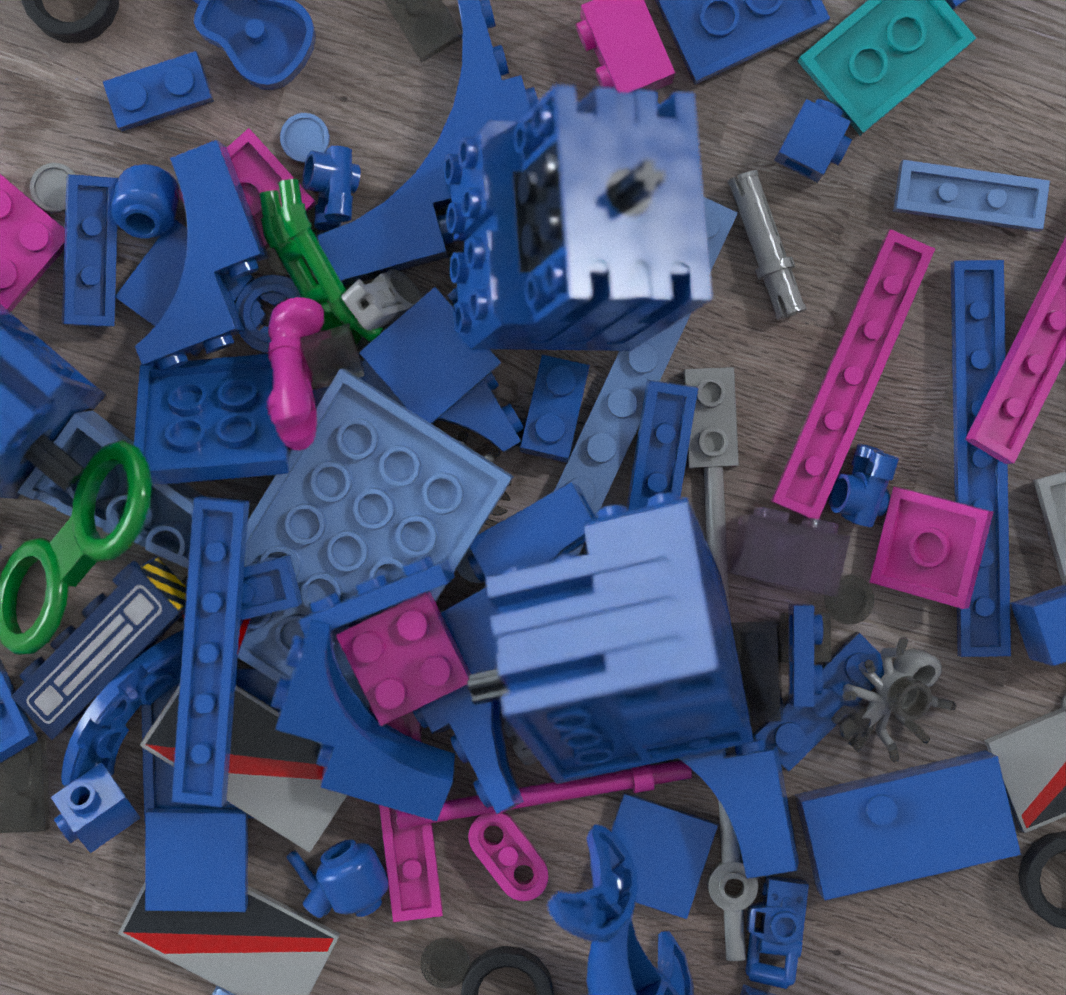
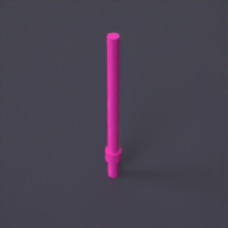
[396,760,692,829]

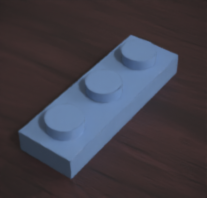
[893,160,1050,232]

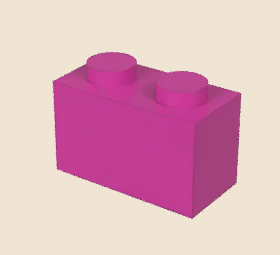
[575,0,675,93]

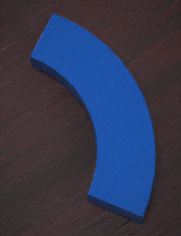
[61,629,184,787]

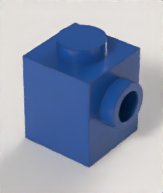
[774,99,852,182]
[51,762,140,853]

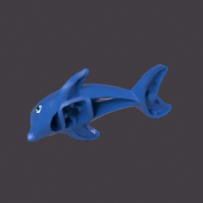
[548,825,694,995]

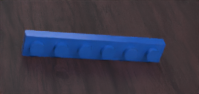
[172,496,249,807]

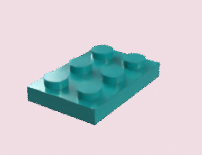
[797,0,976,136]

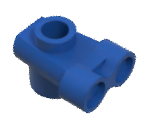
[302,146,361,231]
[829,443,899,527]

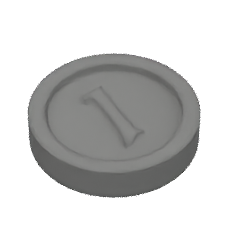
[30,163,76,213]

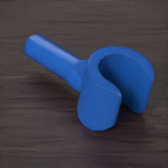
[286,850,332,918]

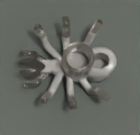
[831,637,957,762]

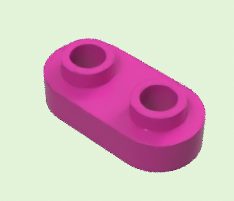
[468,812,548,901]

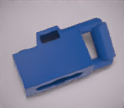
[745,876,809,989]

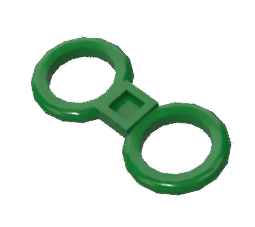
[0,441,152,655]

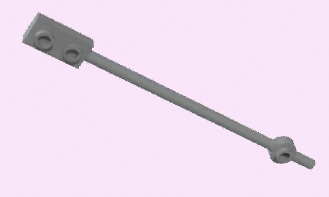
[684,367,758,961]

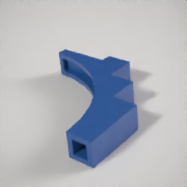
[317,0,538,286]
[412,482,597,814]

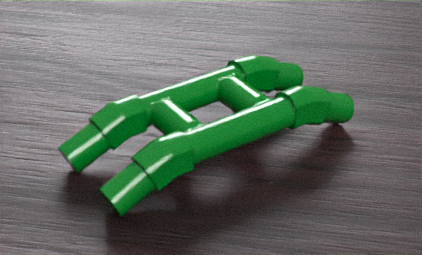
[259,179,383,351]

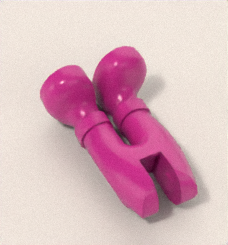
[267,297,338,451]

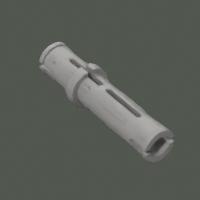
[728,170,807,320]

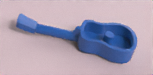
[192,0,316,90]

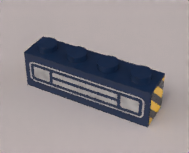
[11,556,187,740]

